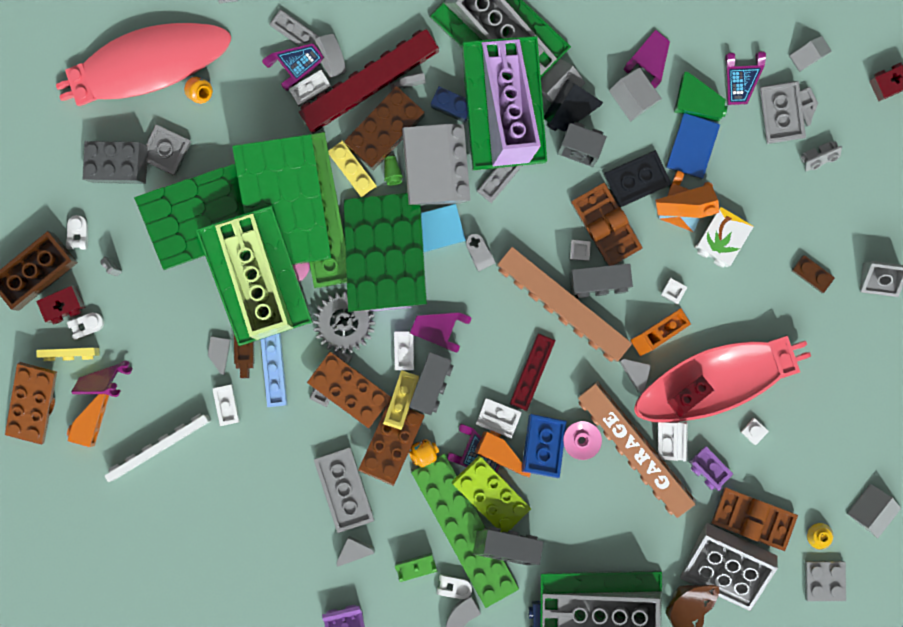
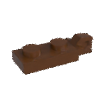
[234,335,255,379]

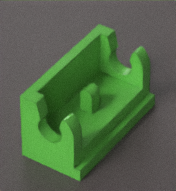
[395,553,438,582]

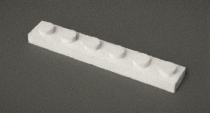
[105,413,211,482]

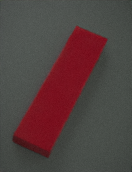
[509,333,556,411]

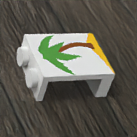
[694,207,754,268]

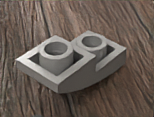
[315,34,346,77]

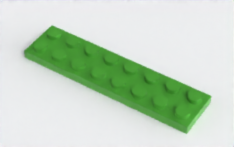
[310,132,347,289]
[411,453,519,608]

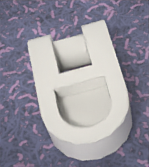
[66,215,88,250]
[67,312,104,341]
[436,574,472,599]

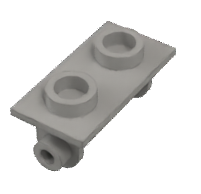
[800,141,842,172]

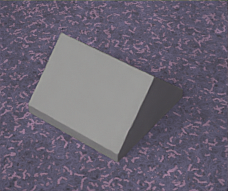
[541,59,585,104]
[609,68,662,122]
[860,261,903,297]
[847,484,901,538]

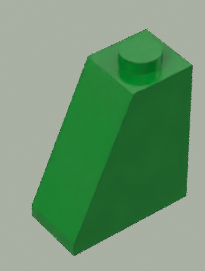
[674,72,728,122]

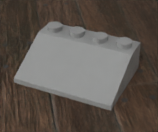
[402,124,470,205]
[680,523,778,611]

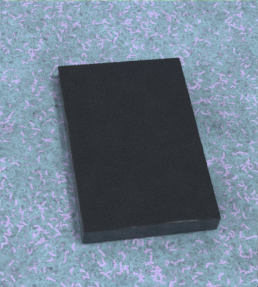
[603,150,671,208]

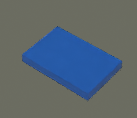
[666,113,720,179]
[522,414,567,478]

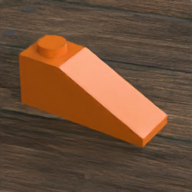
[655,184,719,218]
[630,308,691,356]
[67,394,109,447]
[474,430,531,478]

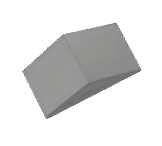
[789,36,832,72]
[619,359,651,394]
[336,536,375,567]

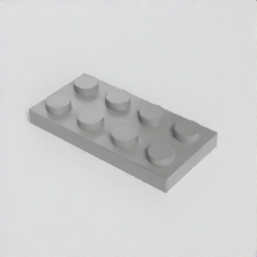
[314,447,375,533]

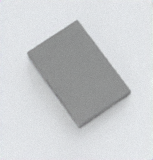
[760,81,806,144]

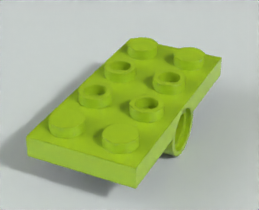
[451,455,531,533]

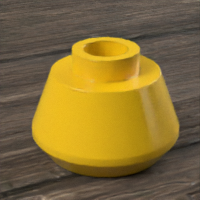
[807,523,834,549]

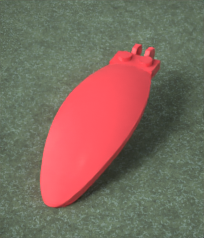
[56,23,231,106]
[634,335,811,422]

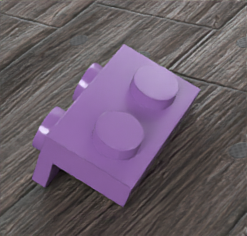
[689,446,733,491]
[322,605,365,627]

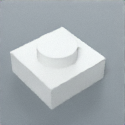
[570,240,591,261]
[661,278,687,304]
[740,418,769,445]

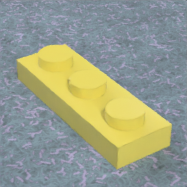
[328,141,377,198]
[36,348,100,361]
[383,370,419,430]

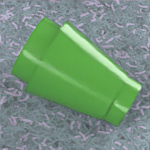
[384,156,403,186]

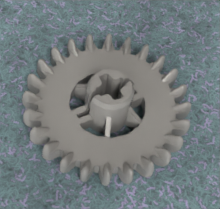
[312,291,376,354]

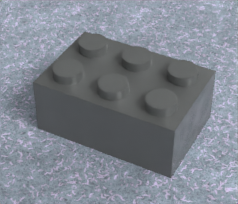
[557,122,607,167]
[82,141,148,184]
[569,264,633,298]
[409,352,454,415]
[473,527,544,566]

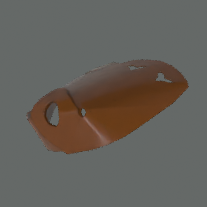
[665,585,719,627]

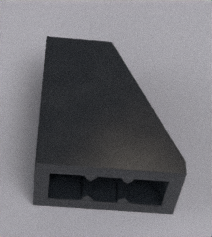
[544,79,603,132]

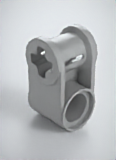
[466,234,495,272]

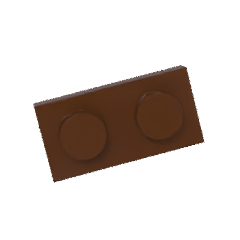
[791,255,835,293]

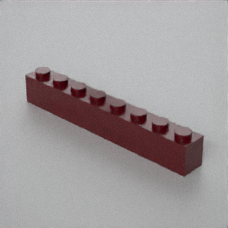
[298,29,439,134]

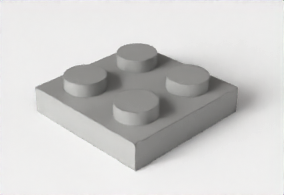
[146,125,191,176]
[805,561,846,601]

